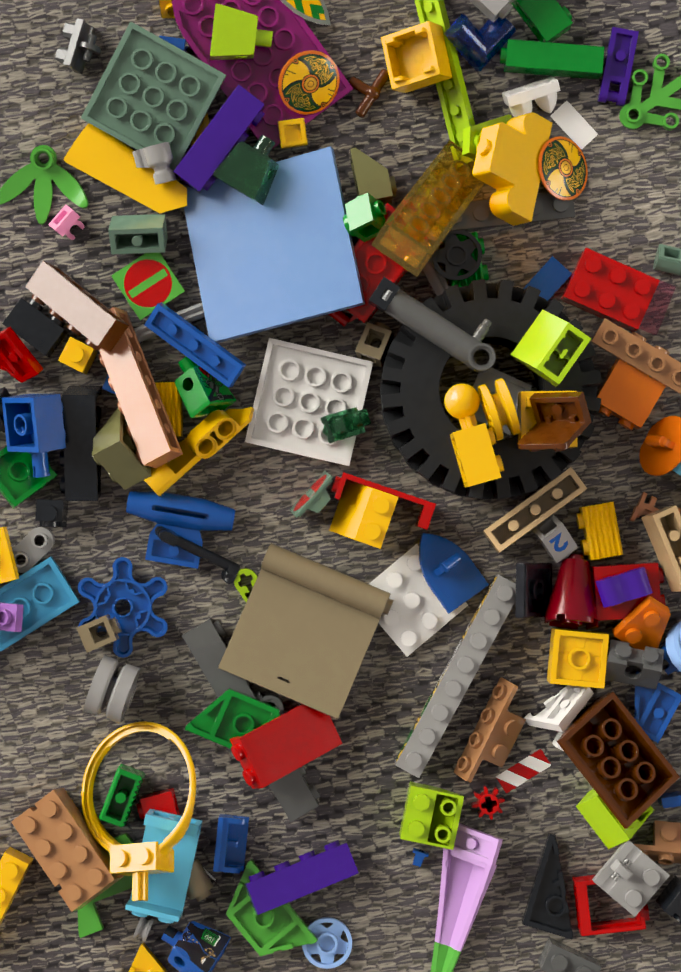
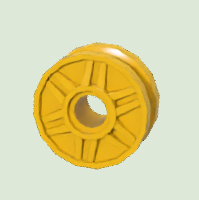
[478,378,521,441]

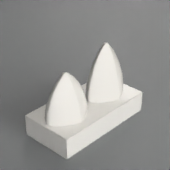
[502,76,561,117]

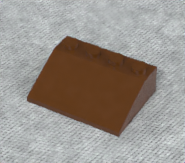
[557,692,680,829]

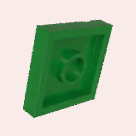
[0,446,57,509]

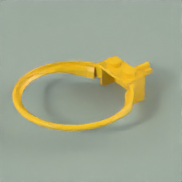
[81,721,196,901]

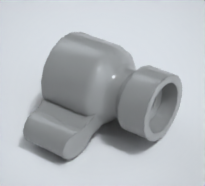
[132,142,176,185]

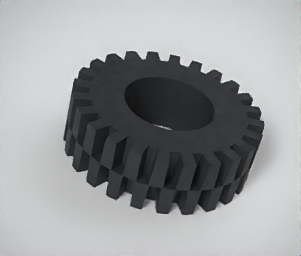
[380,279,601,500]

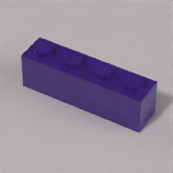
[173,84,265,194]
[245,840,359,915]

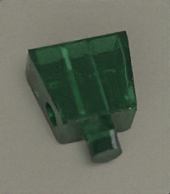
[213,135,279,206]

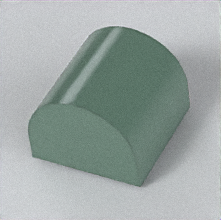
[653,244,681,276]

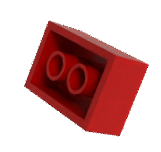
[561,247,660,332]

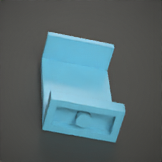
[125,809,203,924]

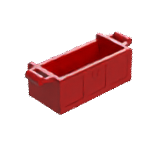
[328,203,432,327]

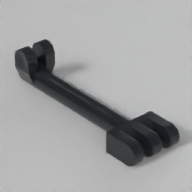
[155,526,240,584]

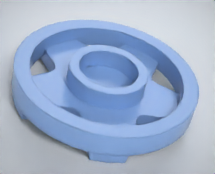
[302,917,352,969]

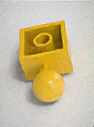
[444,383,504,488]

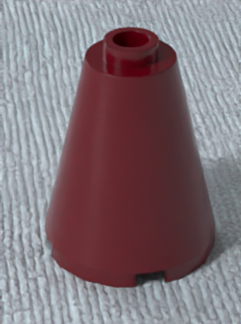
[544,554,599,630]

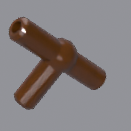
[349,69,389,118]

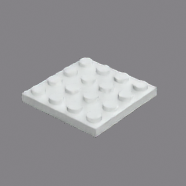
[245,338,373,466]

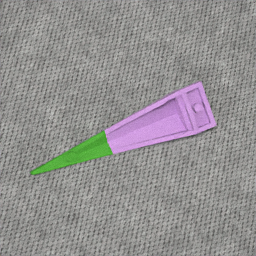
[431,823,503,972]

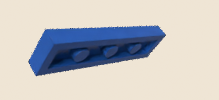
[144,302,246,388]

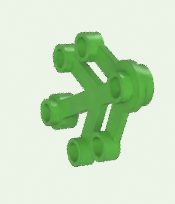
[619,54,681,130]

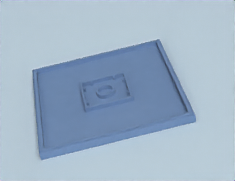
[184,146,365,343]

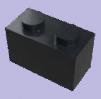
[2,298,68,358]

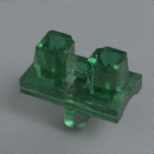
[320,407,371,444]

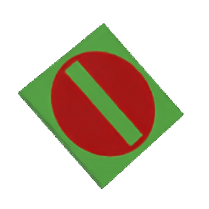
[111,253,185,321]

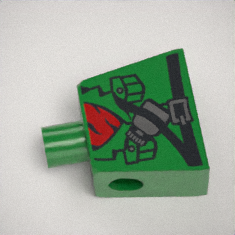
[175,357,237,418]

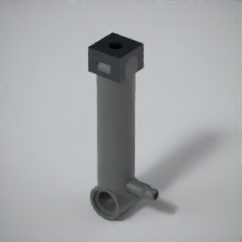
[368,277,496,373]

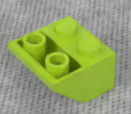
[511,309,592,387]
[399,781,464,850]
[576,789,654,849]

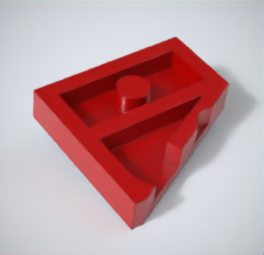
[0,327,43,383]

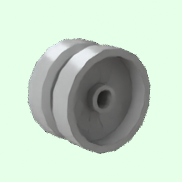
[84,655,141,724]

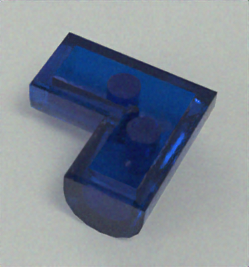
[444,14,516,72]

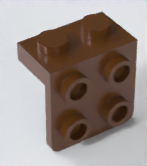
[517,392,592,452]

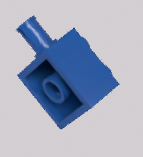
[1,394,66,478]

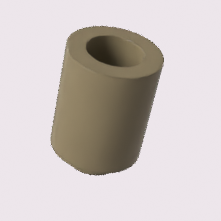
[187,857,213,902]

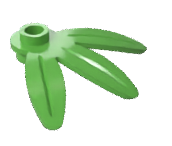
[0,145,89,225]

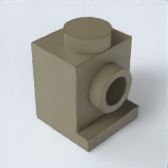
[355,322,394,367]
[76,614,122,653]

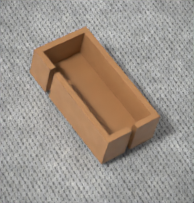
[12,788,124,912]

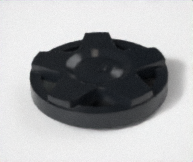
[431,229,482,281]

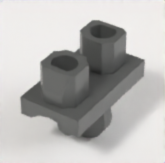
[55,18,102,74]

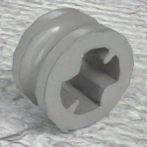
[133,917,155,942]

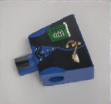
[161,921,231,972]

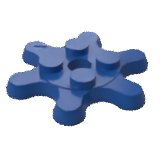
[78,557,168,658]

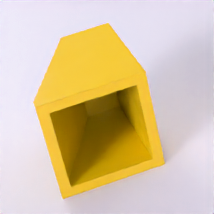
[329,480,399,549]

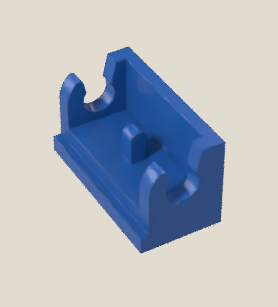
[213,814,249,873]

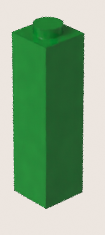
[500,39,604,80]

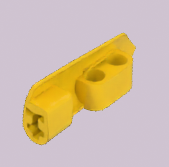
[64,123,187,214]
[144,407,254,497]

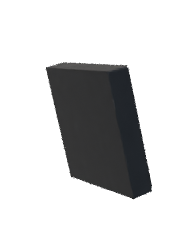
[515,563,552,618]

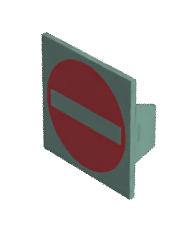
[290,471,333,518]

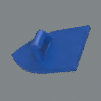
[419,533,489,614]

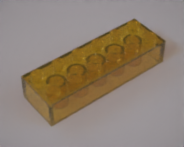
[371,140,485,277]

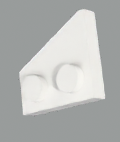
[524,685,594,732]

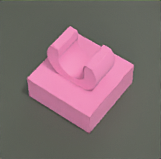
[48,205,85,240]

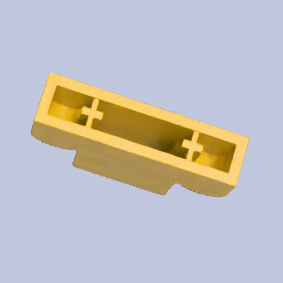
[472,112,552,226]

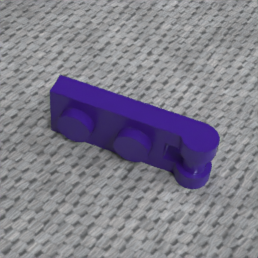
[597,27,639,106]

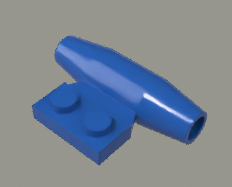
[126,491,236,569]

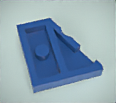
[634,671,681,743]

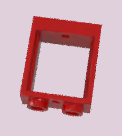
[572,875,649,936]

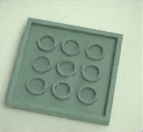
[81,21,227,170]

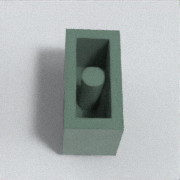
[108,214,168,254]

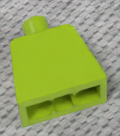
[210,3,273,60]

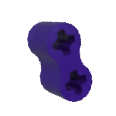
[595,567,653,608]

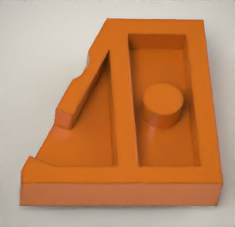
[612,596,671,650]

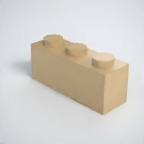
[641,505,681,592]

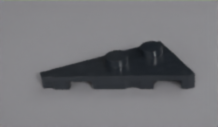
[522,832,573,939]

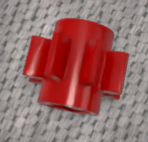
[471,785,505,820]

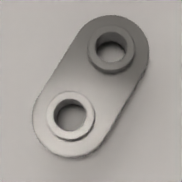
[13,527,55,573]

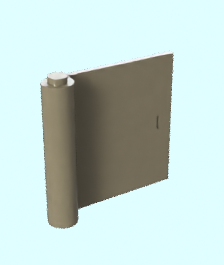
[218,543,394,719]

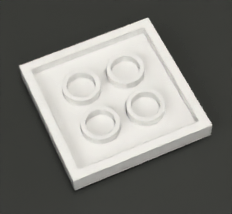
[369,544,468,657]

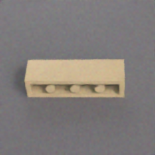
[483,467,587,554]

